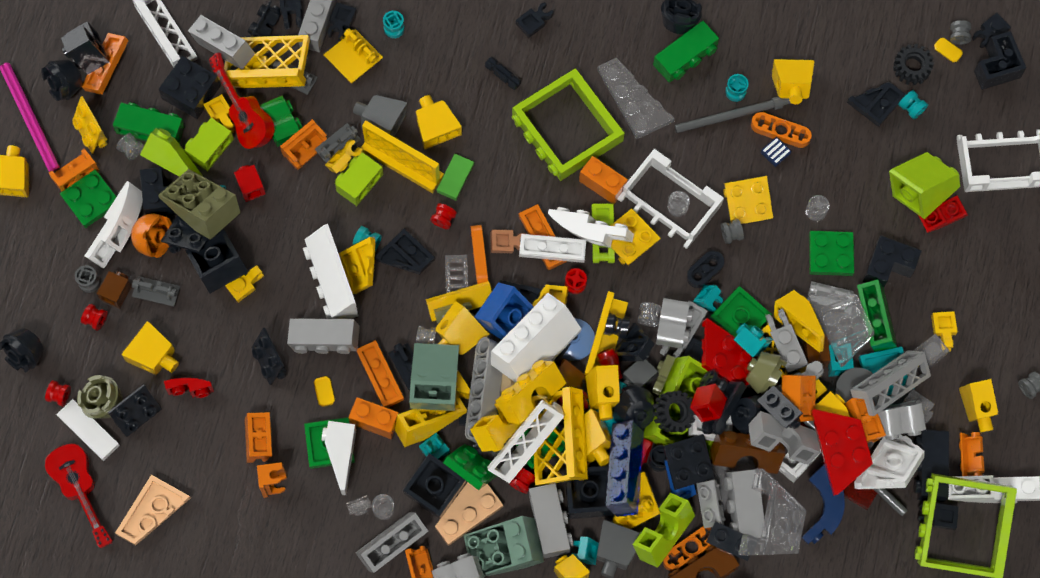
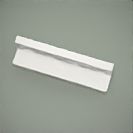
[132,0,198,67]
[487,400,564,483]

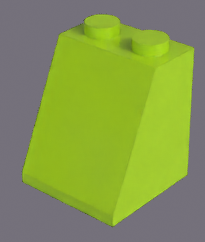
[889,152,960,219]

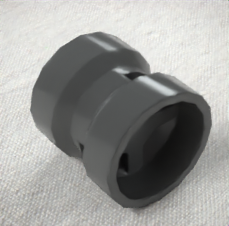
[75,265,100,293]

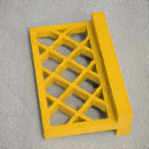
[218,35,310,88]
[361,120,444,193]
[531,387,588,486]

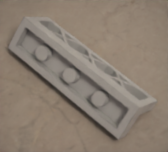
[851,350,931,416]

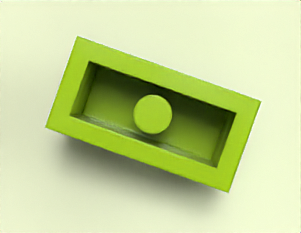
[184,118,234,171]
[335,152,383,206]

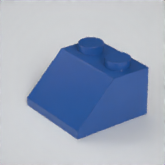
[474,283,534,340]

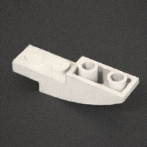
[85,181,143,268]
[548,207,634,248]
[948,476,1040,503]

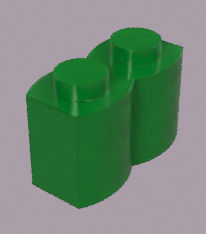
[259,96,302,147]

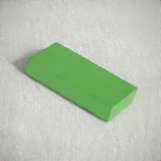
[437,154,474,201]

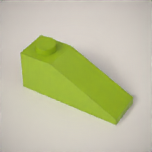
[140,128,203,177]

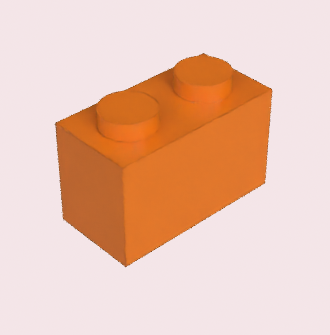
[579,156,628,205]
[348,397,399,439]

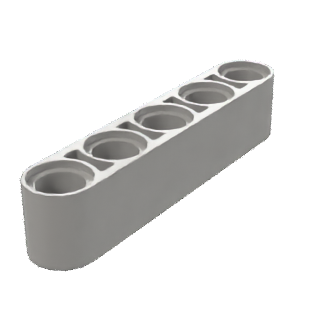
[465,337,502,443]

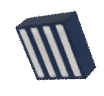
[761,137,791,167]

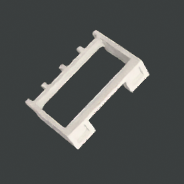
[957,130,1040,192]
[617,149,724,249]

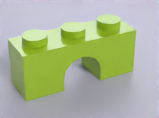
[632,493,695,568]

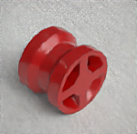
[430,204,457,229]
[565,268,587,294]
[81,304,108,331]
[45,380,71,407]
[509,468,535,494]

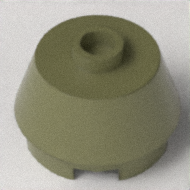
[745,352,787,395]
[77,375,123,418]

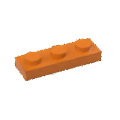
[82,33,129,95]
[519,204,567,271]
[356,340,404,408]

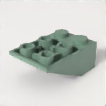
[409,343,459,411]
[463,516,544,577]

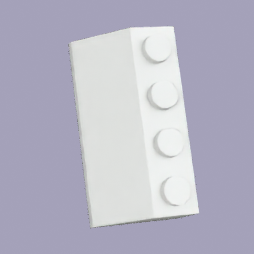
[303,224,358,319]
[491,293,581,383]

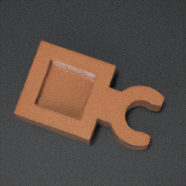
[490,230,526,254]

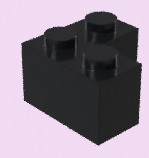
[61,22,109,74]
[974,31,1027,90]
[140,167,177,217]
[863,235,922,287]

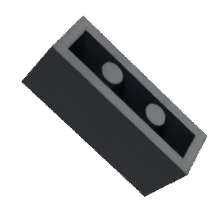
[914,430,949,502]

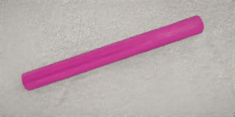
[0,62,59,172]

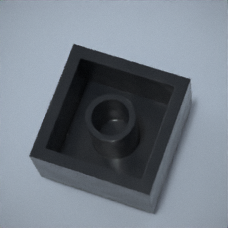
[158,56,221,119]
[185,229,248,294]
[403,453,466,519]
[564,466,615,519]

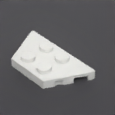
[854,434,924,489]

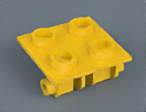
[324,28,383,84]
[72,96,107,154]
[723,176,773,224]
[611,208,661,265]
[613,472,661,529]

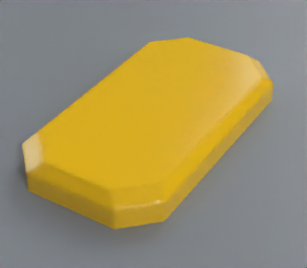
[934,38,963,62]
[314,376,335,407]

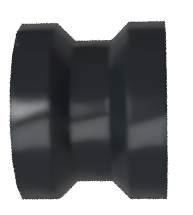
[700,369,728,392]

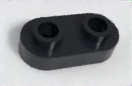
[687,251,725,288]

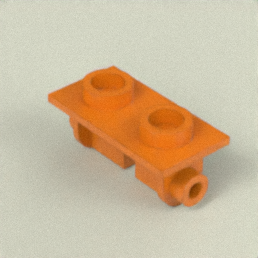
[959,432,985,476]

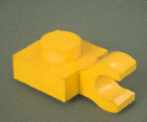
[203,94,235,132]
[325,139,363,173]
[225,266,264,303]
[931,312,958,352]

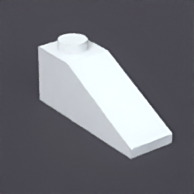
[322,421,356,495]

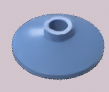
[562,318,595,361]

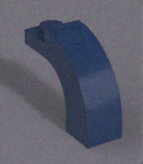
[801,464,845,544]

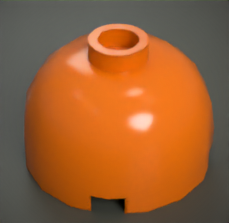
[131,214,172,258]

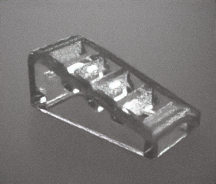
[445,255,468,293]

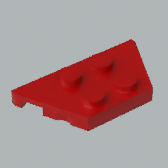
[702,318,757,386]
[810,409,873,496]

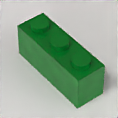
[653,21,719,83]
[113,103,185,143]
[857,280,897,352]

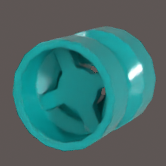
[383,11,405,39]
[725,74,749,102]
[898,90,928,120]
[353,226,382,251]

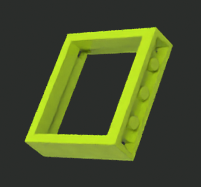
[511,68,624,181]
[915,474,1017,578]

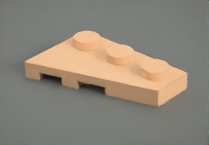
[115,475,191,546]
[435,482,503,546]

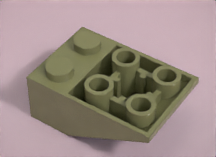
[158,169,240,240]

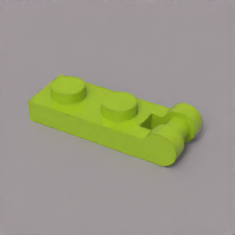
[591,204,615,263]

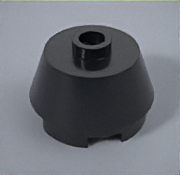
[661,0,702,34]
[41,59,82,101]
[0,328,44,373]
[612,385,655,430]
[731,395,771,434]

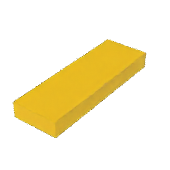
[425,281,492,322]

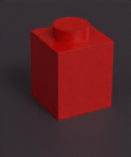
[234,165,265,202]
[690,384,727,422]

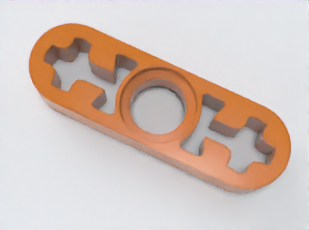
[751,112,812,148]
[471,225,488,284]
[663,526,712,571]

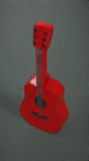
[209,53,275,149]
[45,444,113,549]

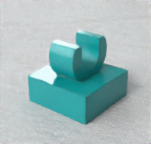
[693,285,723,312]
[419,433,450,460]
[571,537,599,565]

